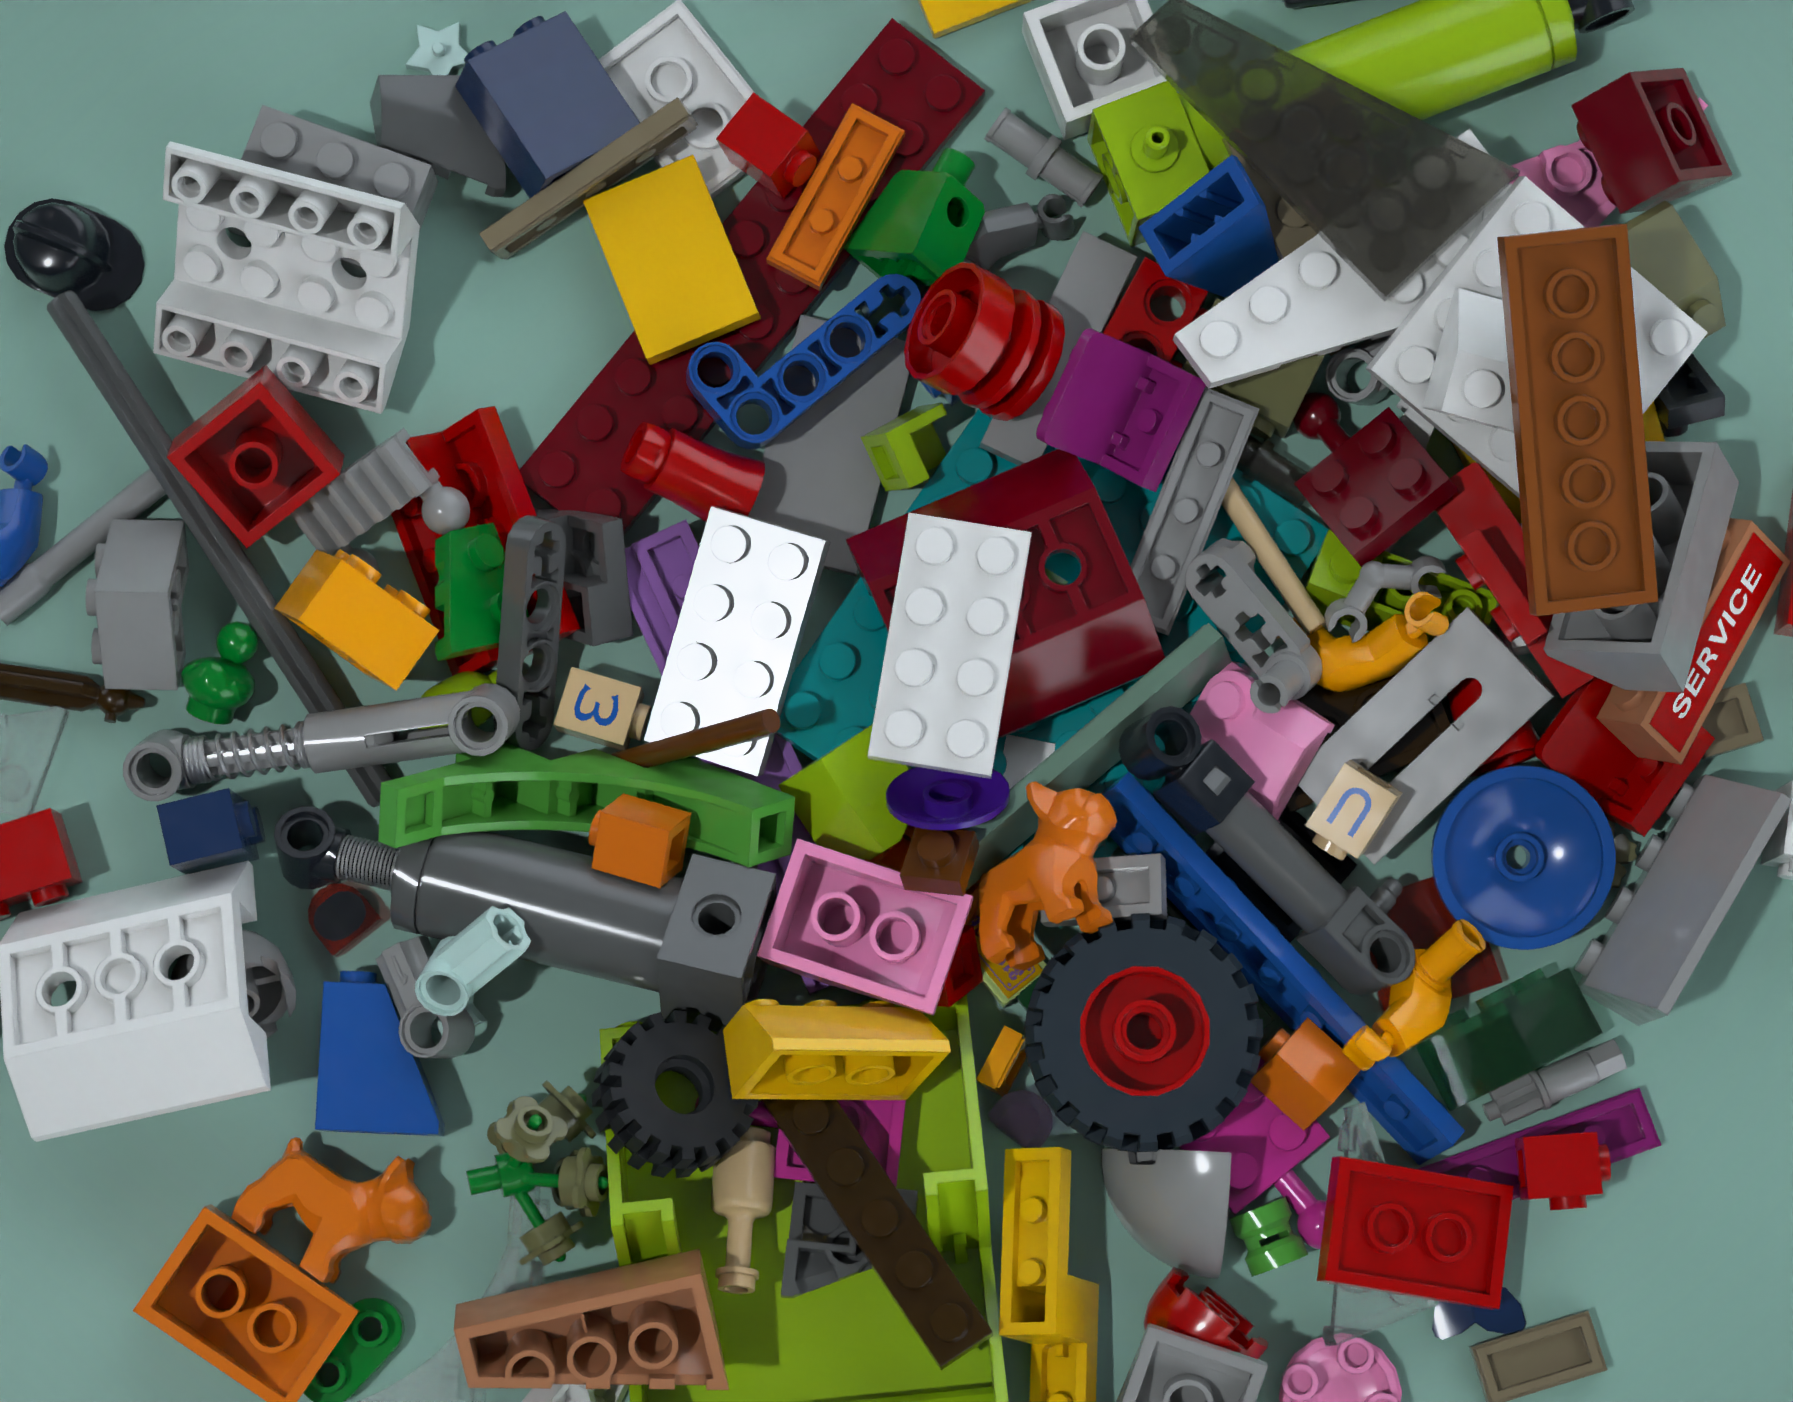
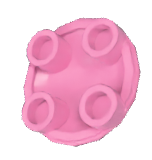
[1279,1333,1402,1402]

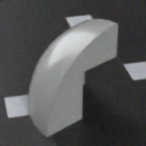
[1101,1149,1232,1279]

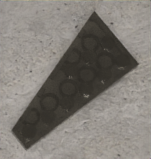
[1130,0,1520,302]

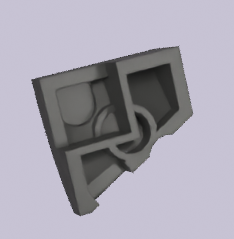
[370,75,506,197]
[535,509,633,646]
[781,1182,918,1298]

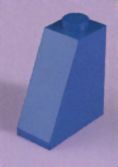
[1138,155,1279,298]
[315,971,445,1137]

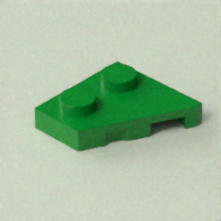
[435,523,530,661]

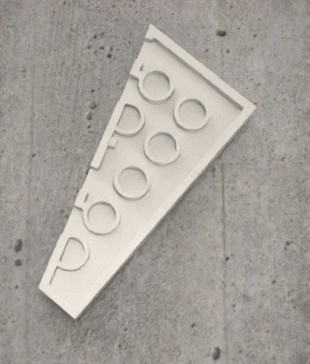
[1173,128,1512,389]

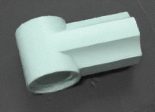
[415,906,531,1016]

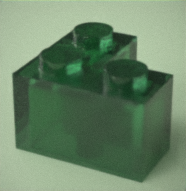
[1415,967,1603,1112]

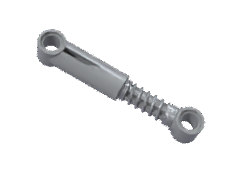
[123,683,520,801]

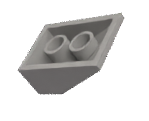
[1116,1323,1268,1402]

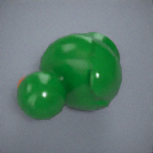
[181,621,258,725]

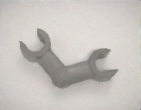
[1324,556,1446,643]

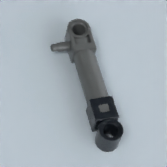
[1119,706,1415,996]

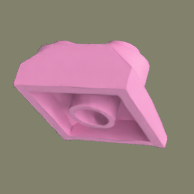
[1190,661,1335,823]

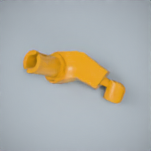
[1292,592,1449,692]
[1342,919,1486,1071]

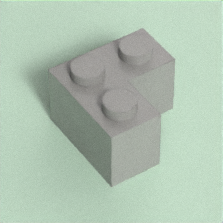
[86,519,189,690]

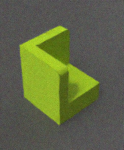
[860,403,947,491]

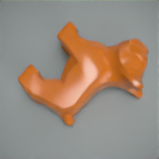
[978,781,1117,971]
[231,1137,432,1284]

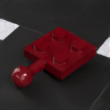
[1293,392,1459,567]

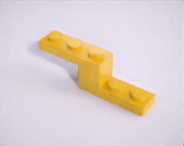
[999,1147,1099,1402]

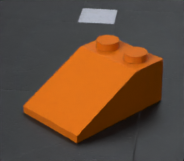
[133,1204,359,1402]

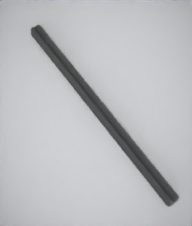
[47,290,392,807]

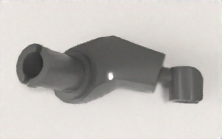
[963,194,1075,271]

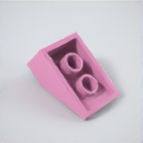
[757,838,974,1015]

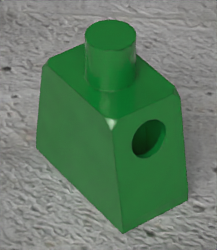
[844,148,985,286]

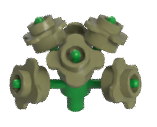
[466,1080,609,1266]

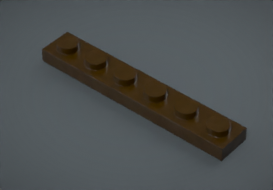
[760,1099,993,1370]

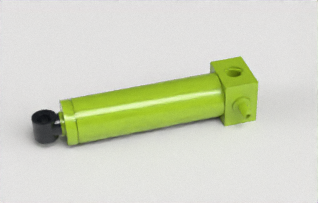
[1087,0,1635,247]

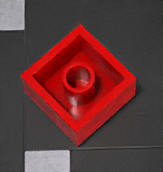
[167,365,345,548]

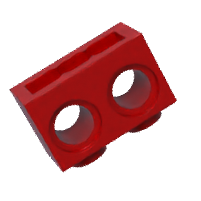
[1103,257,1209,368]

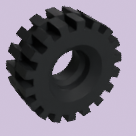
[591,1010,758,1178]

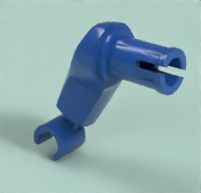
[0,444,48,588]

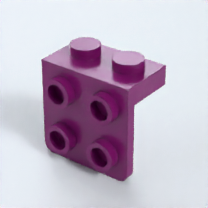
[1036,328,1206,492]

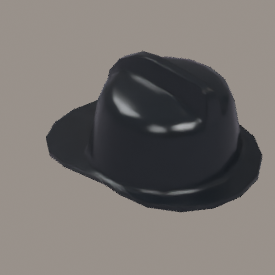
[4,198,145,311]

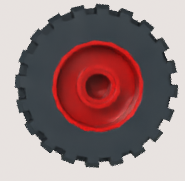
[1024,913,1263,1153]

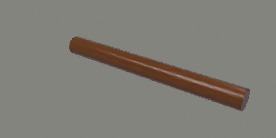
[611,708,780,768]

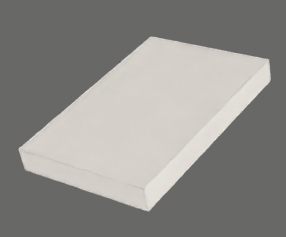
[598,0,755,199]

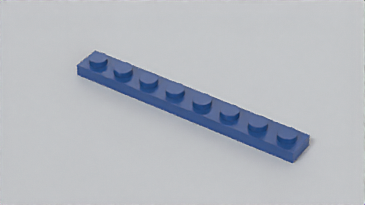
[1101,772,1465,1165]

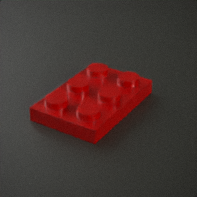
[1317,1156,1514,1310]

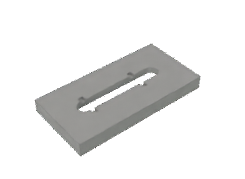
[1298,606,1554,865]

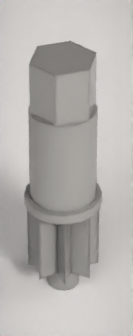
[1482,1039,1627,1126]

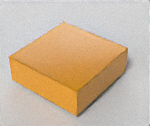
[976,1025,1026,1097]

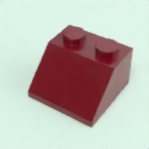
[1571,68,1733,214]

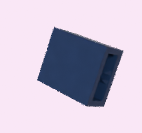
[455,11,640,199]

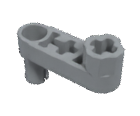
[1185,538,1322,713]

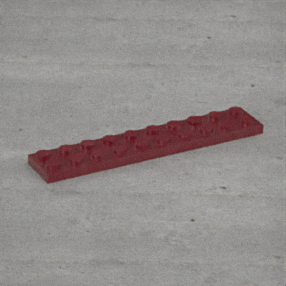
[520,18,985,535]

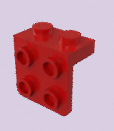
[1535,677,1715,837]

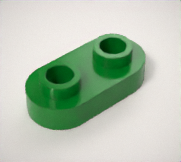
[304,1298,405,1402]

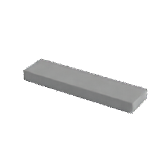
[980,231,1138,466]
[1130,387,1259,636]

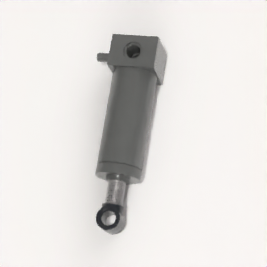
[274,806,777,1032]

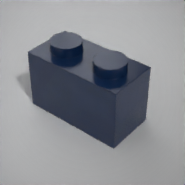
[156,788,265,875]

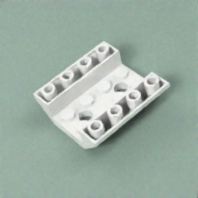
[153,141,420,414]
[0,861,271,1142]

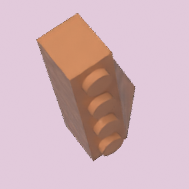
[454,1249,729,1390]

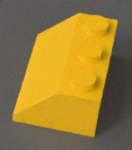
[723,999,951,1100]

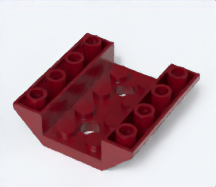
[846,449,1165,739]

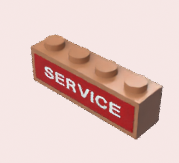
[1596,518,1791,764]

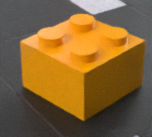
[274,549,440,691]

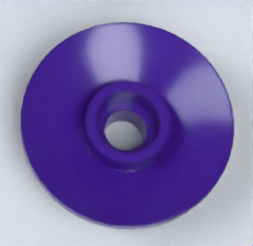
[886,767,1010,830]

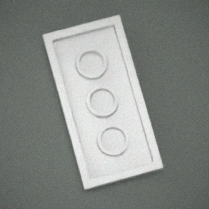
[868,513,1032,779]

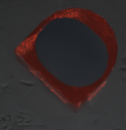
[308,883,383,957]

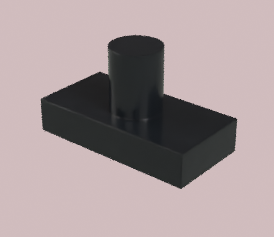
[1654,353,1725,437]

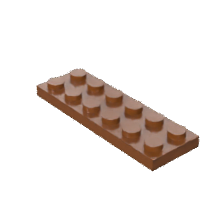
[1497,224,1658,616]

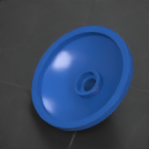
[1431,766,1616,950]

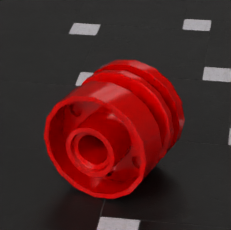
[904,262,1065,421]

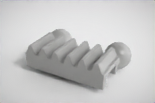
[290,428,470,584]

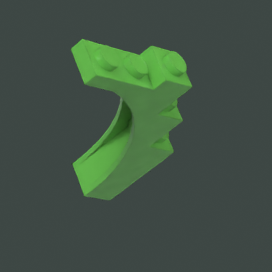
[378,742,795,868]

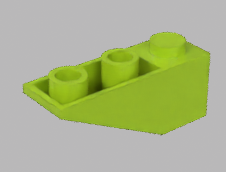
[1305,530,1497,642]

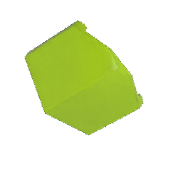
[778,724,912,860]

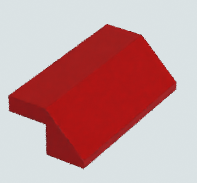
[391,406,580,676]

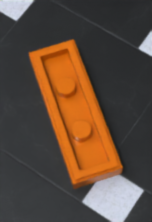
[766,103,905,291]

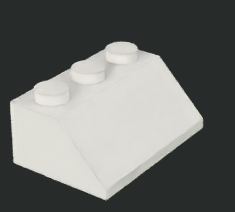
[1422,288,1514,433]

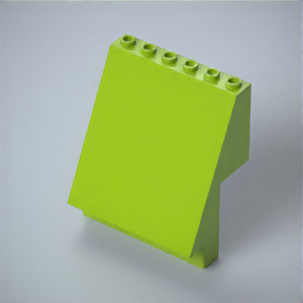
[599,994,1009,1402]

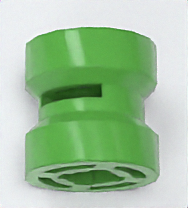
[1229,1197,1308,1277]

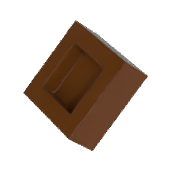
[900,827,979,896]

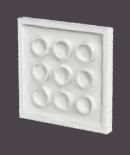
[1365,176,1708,498]

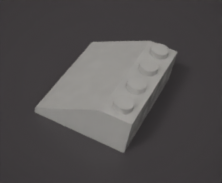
[1574,774,1792,1026]

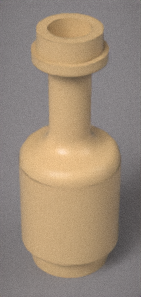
[711,1127,776,1294]

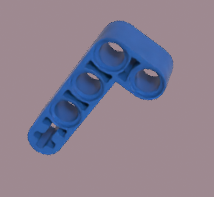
[686,274,921,449]

